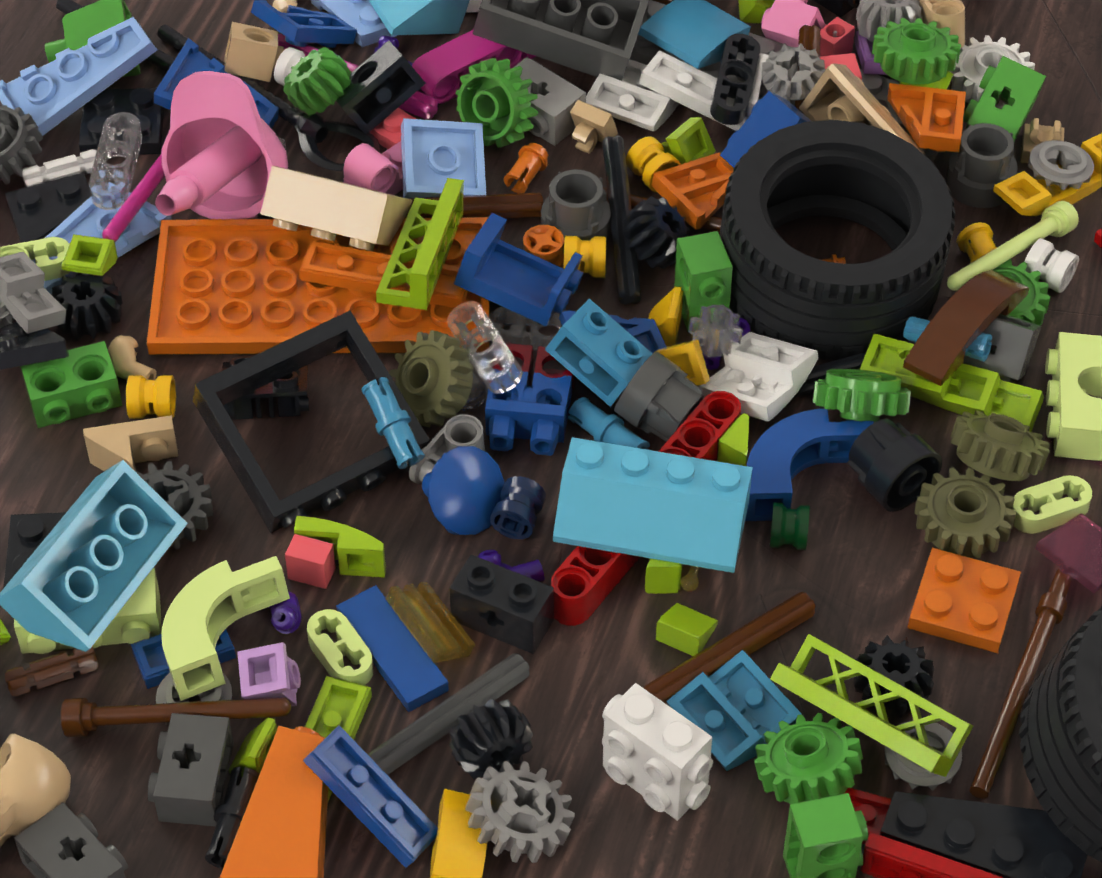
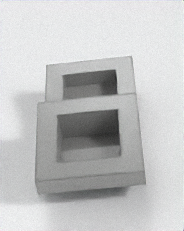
[0,252,66,334]

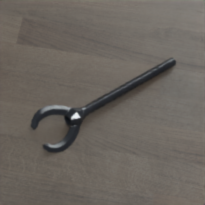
[157,25,380,171]

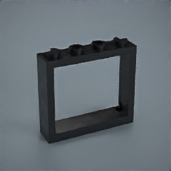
[193,311,430,533]

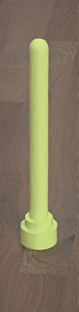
[947,201,1079,291]

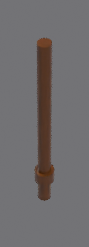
[969,568,1074,799]

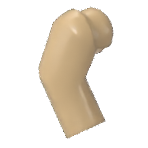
[108,335,157,380]

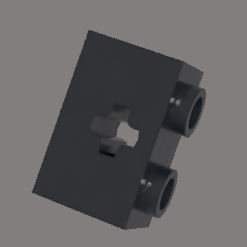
[449,554,554,654]

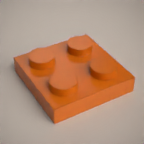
[908,547,1021,654]

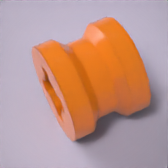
[523,225,564,268]

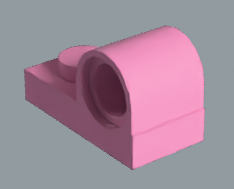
[343,141,403,195]

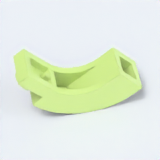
[161,556,290,701]

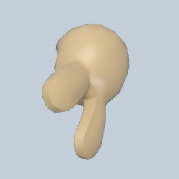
[0,734,71,848]

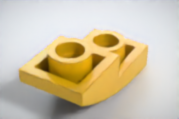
[430,789,492,878]

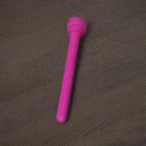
[102,153,165,242]

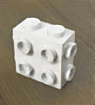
[602,683,713,821]

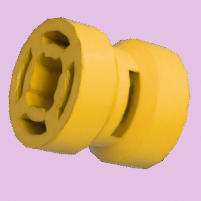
[626,136,681,192]
[564,235,606,278]
[126,375,176,419]

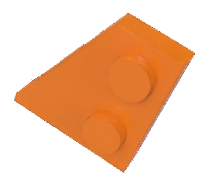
[887,83,966,153]
[651,152,734,230]

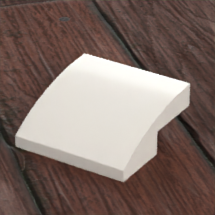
[586,59,679,132]
[698,332,818,422]

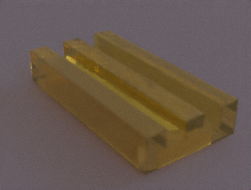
[385,581,475,663]

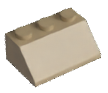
[799,64,926,155]
[260,166,412,251]

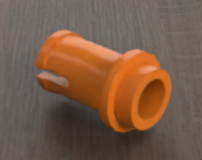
[503,143,548,194]

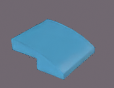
[638,0,751,69]
[666,650,802,771]

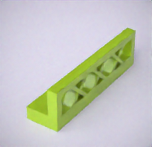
[376,178,464,310]
[770,634,973,777]

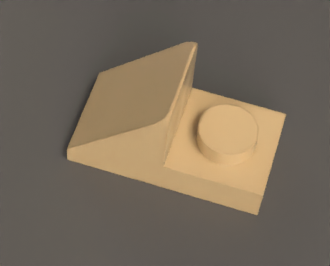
[83,415,178,471]

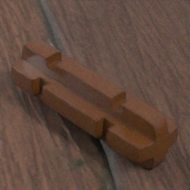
[5,647,98,697]

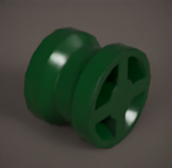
[770,502,810,551]

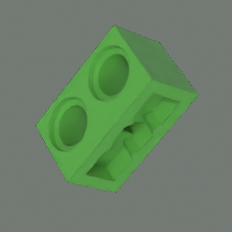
[674,231,733,332]
[21,341,123,428]
[783,793,868,878]

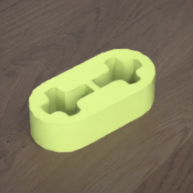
[1012,475,1092,534]
[307,609,373,686]

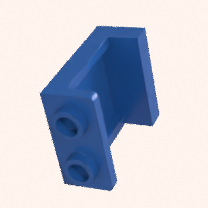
[454,213,584,326]

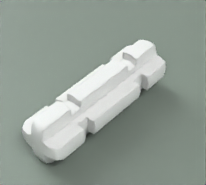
[23,149,102,187]

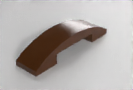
[903,270,1029,386]

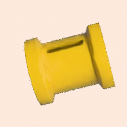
[956,222,997,263]

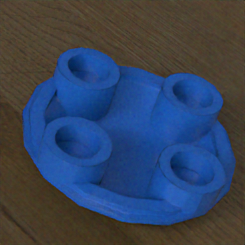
[422,446,504,535]

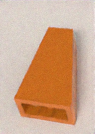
[220,726,328,878]

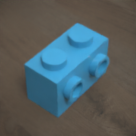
[545,298,653,407]

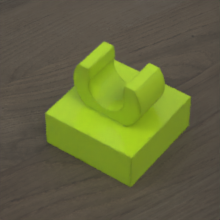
[662,117,716,164]

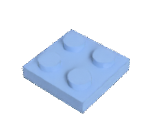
[401,118,486,198]

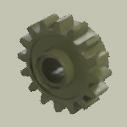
[389,330,473,428]
[950,411,1050,481]
[914,467,1016,558]

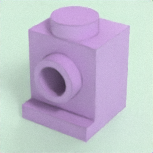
[237,642,301,706]

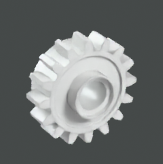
[950,35,1035,108]

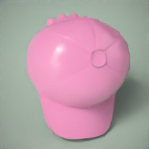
[155,71,288,219]

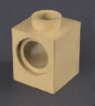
[224,22,284,82]

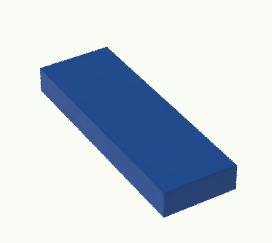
[336,585,449,712]
[303,725,438,868]

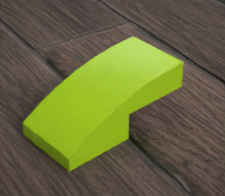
[294,516,386,578]

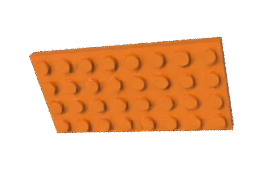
[147,217,490,355]

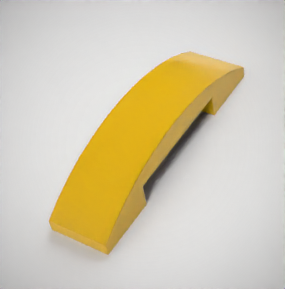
[993,133,1102,216]

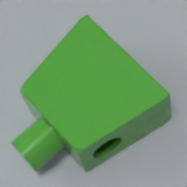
[45,0,141,77]

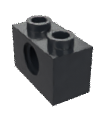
[336,41,426,135]

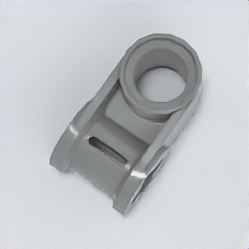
[409,414,485,484]

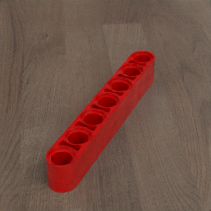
[551,391,741,626]

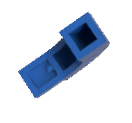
[745,408,873,521]

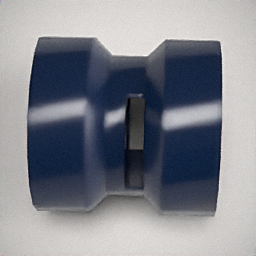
[490,476,546,539]

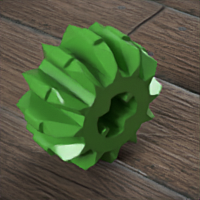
[283,47,351,115]

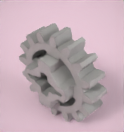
[465,761,575,863]

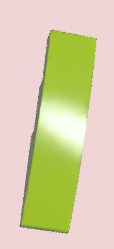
[859,334,1044,432]

